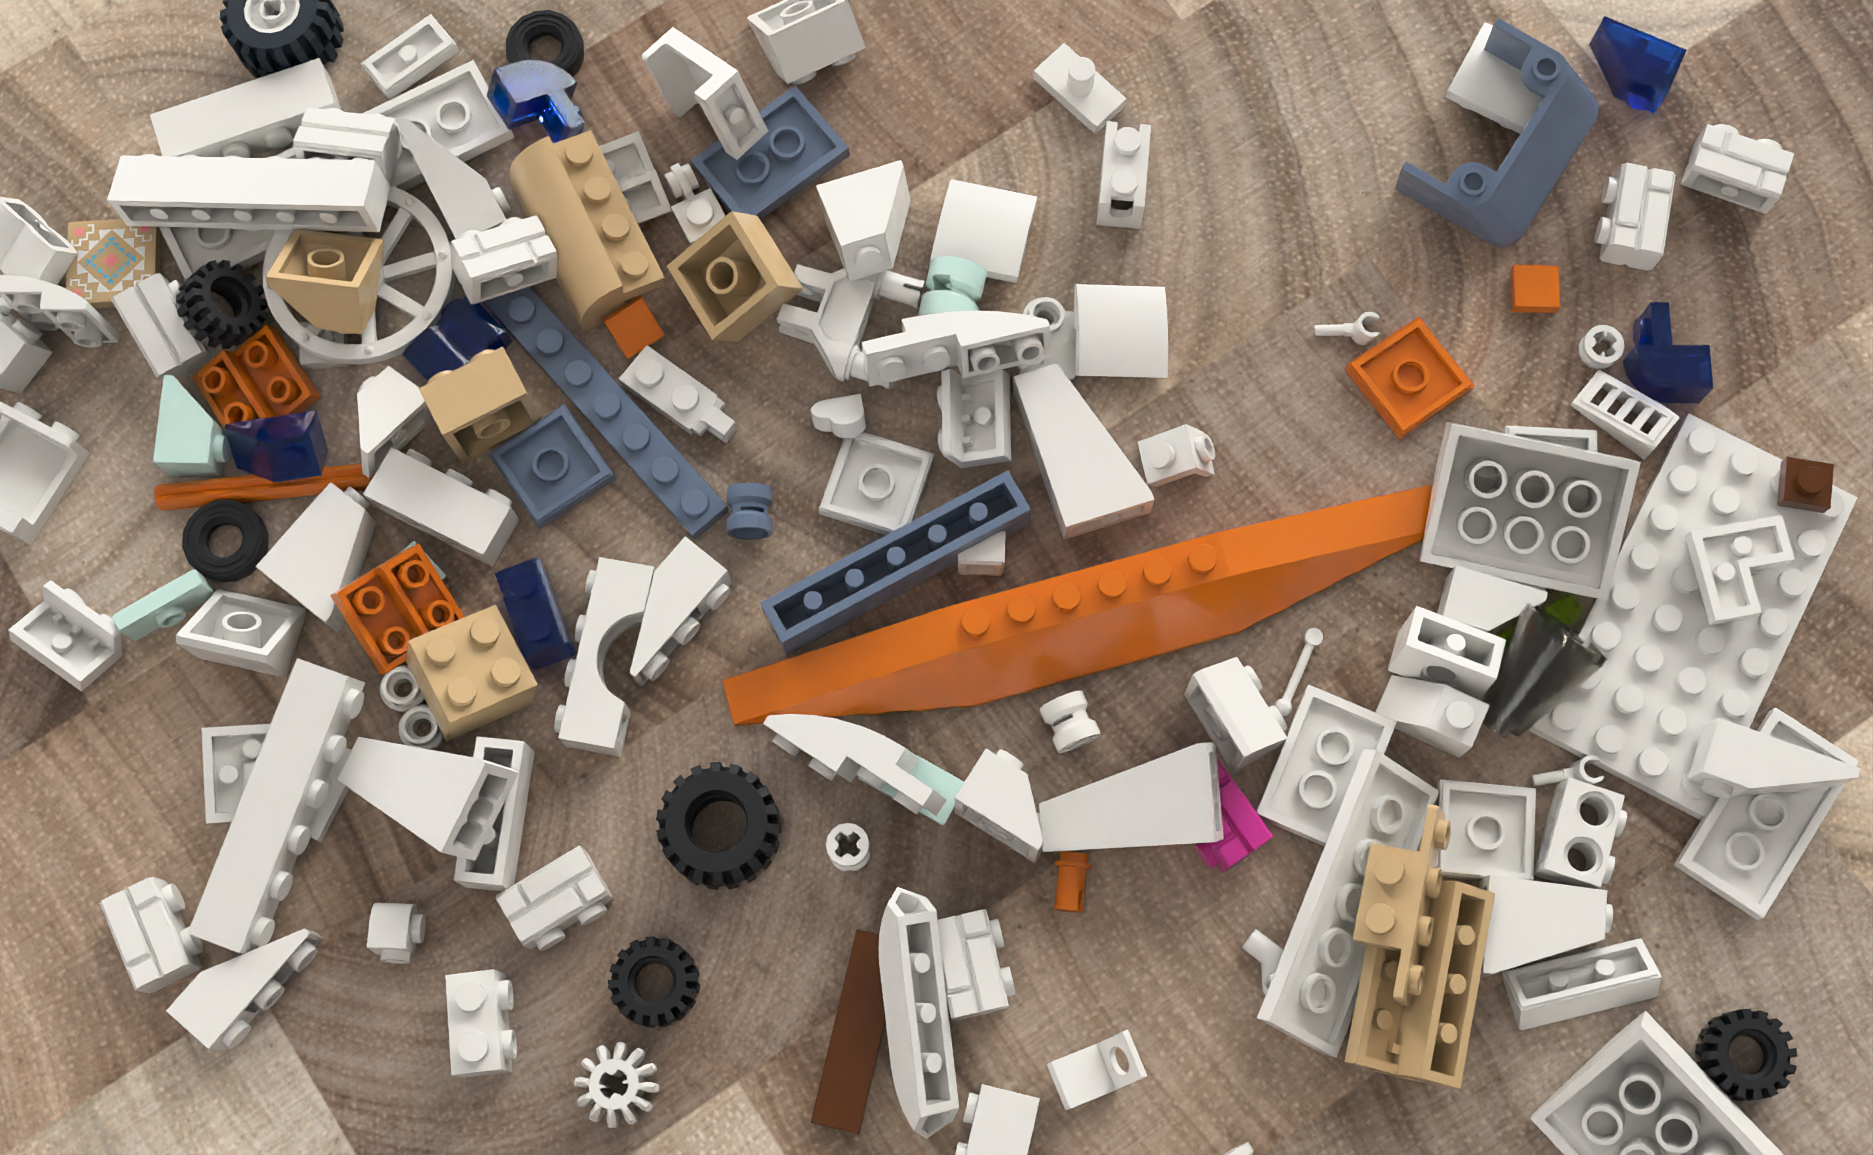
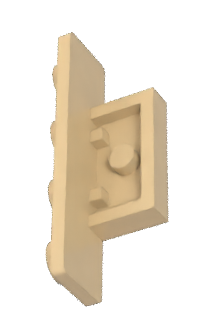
[1352,804,1451,1006]

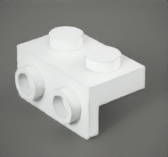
[937,369,1012,468]
[8,581,123,692]

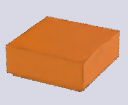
[1510,264,1560,313]
[601,296,665,359]

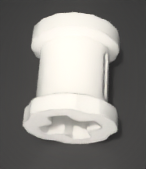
[826,823,870,872]

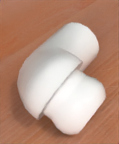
[1241,929,1284,996]

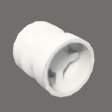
[1040,691,1101,753]

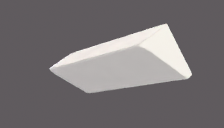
[1502,938,1662,1030]

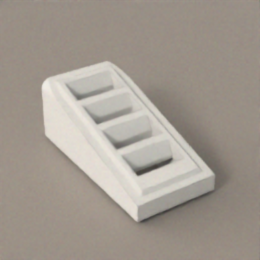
[1570,370,1680,460]

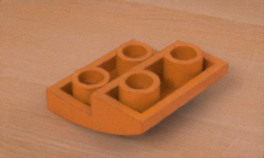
[192,324,321,449]
[330,543,465,675]

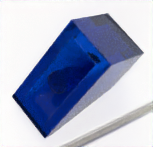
[1589,16,1687,113]
[224,410,328,482]

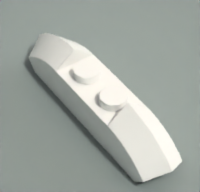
[879,887,959,1139]

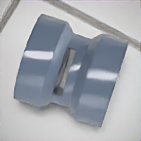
[727,483,773,540]

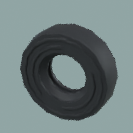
[506,10,584,88]
[182,500,269,582]

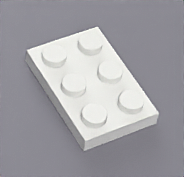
[1256,684,1397,847]

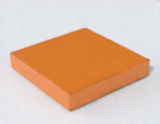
[1345,317,1474,440]

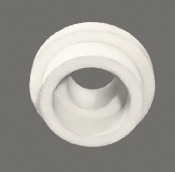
[380,665,425,712]
[399,704,444,750]

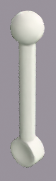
[1274,628,1323,717]

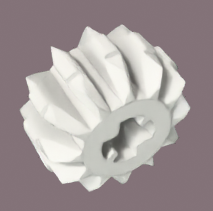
[574,1042,660,1128]

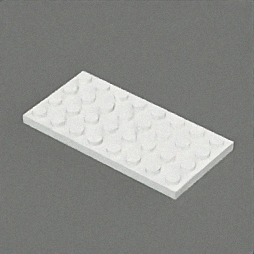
[1529,413,1858,821]

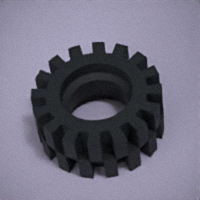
[176,260,268,349]
[608,936,700,1028]
[1695,1009,1797,1101]

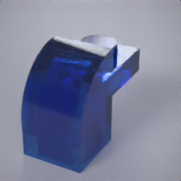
[486,59,585,143]
[1623,302,1713,403]

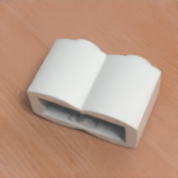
[0,197,77,285]

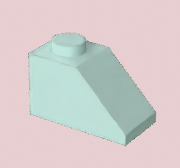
[153,375,231,477]

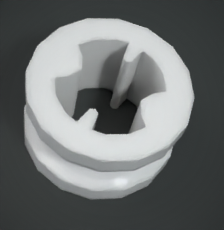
[1578,325,1625,369]

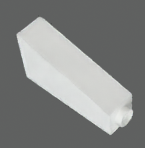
[1012,363,1154,540]
[337,737,519,861]
[1037,742,1224,852]

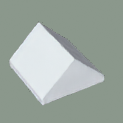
[176,589,306,678]

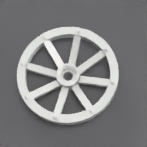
[263,186,455,364]

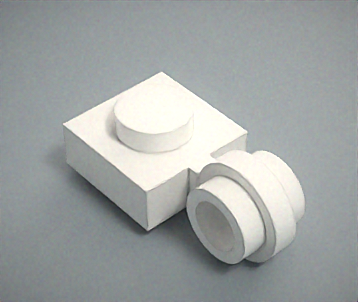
[664,163,725,246]

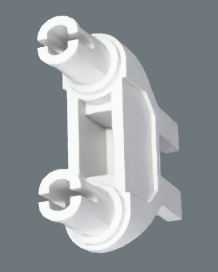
[777,264,926,389]

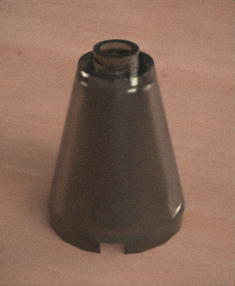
[1483,603,1608,738]

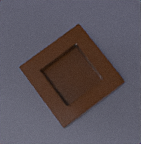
[1777,456,1834,513]

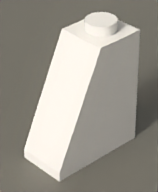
[816,160,911,281]
[256,482,377,633]
[1479,875,1613,978]

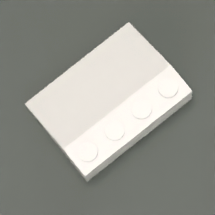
[1420,422,1641,600]
[1530,1011,1784,1155]

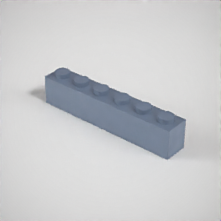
[760,470,1031,656]

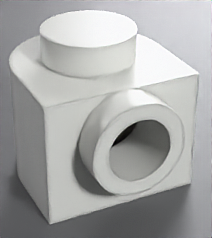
[367,902,426,964]

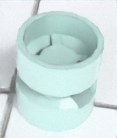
[918,256,987,316]

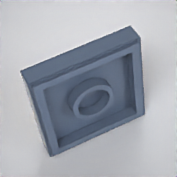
[488,404,616,529]

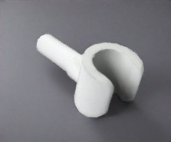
[1314,312,1381,346]
[1531,755,1604,786]

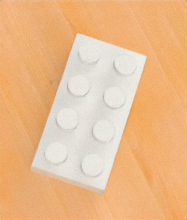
[1674,707,1859,920]

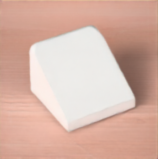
[958,531,1006,576]

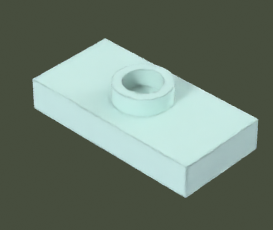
[112,570,215,642]

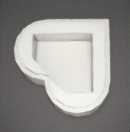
[811,394,866,438]

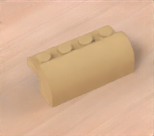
[509,130,665,333]
[1344,881,1495,1089]

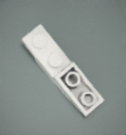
[862,311,1050,387]
[763,714,947,816]

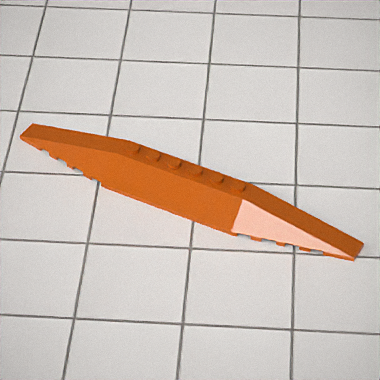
[722,485,1432,726]

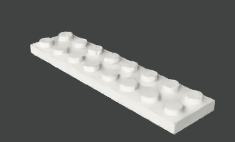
[159,60,515,281]

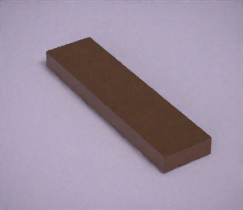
[811,929,886,1134]

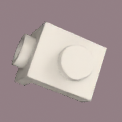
[1138,424,1215,487]

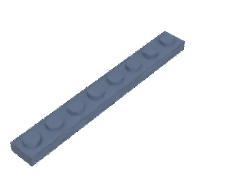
[482,286,729,540]

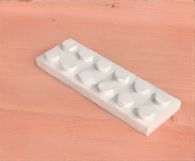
[1257,749,1439,1058]

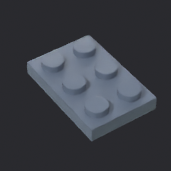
[690,85,850,220]

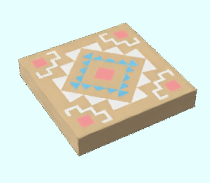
[66,219,161,309]

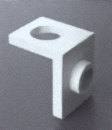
[1047,1030,1147,1110]

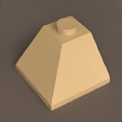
[266,229,384,334]

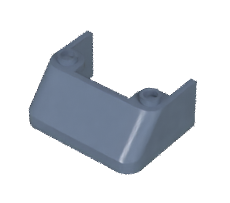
[1395,18,1599,248]

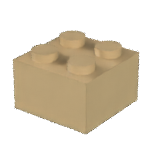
[667,211,804,342]
[418,347,541,464]
[406,605,538,742]

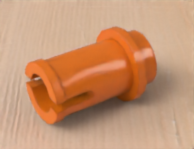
[1053,851,1092,913]

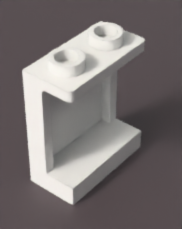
[642,27,768,160]
[0,401,90,546]

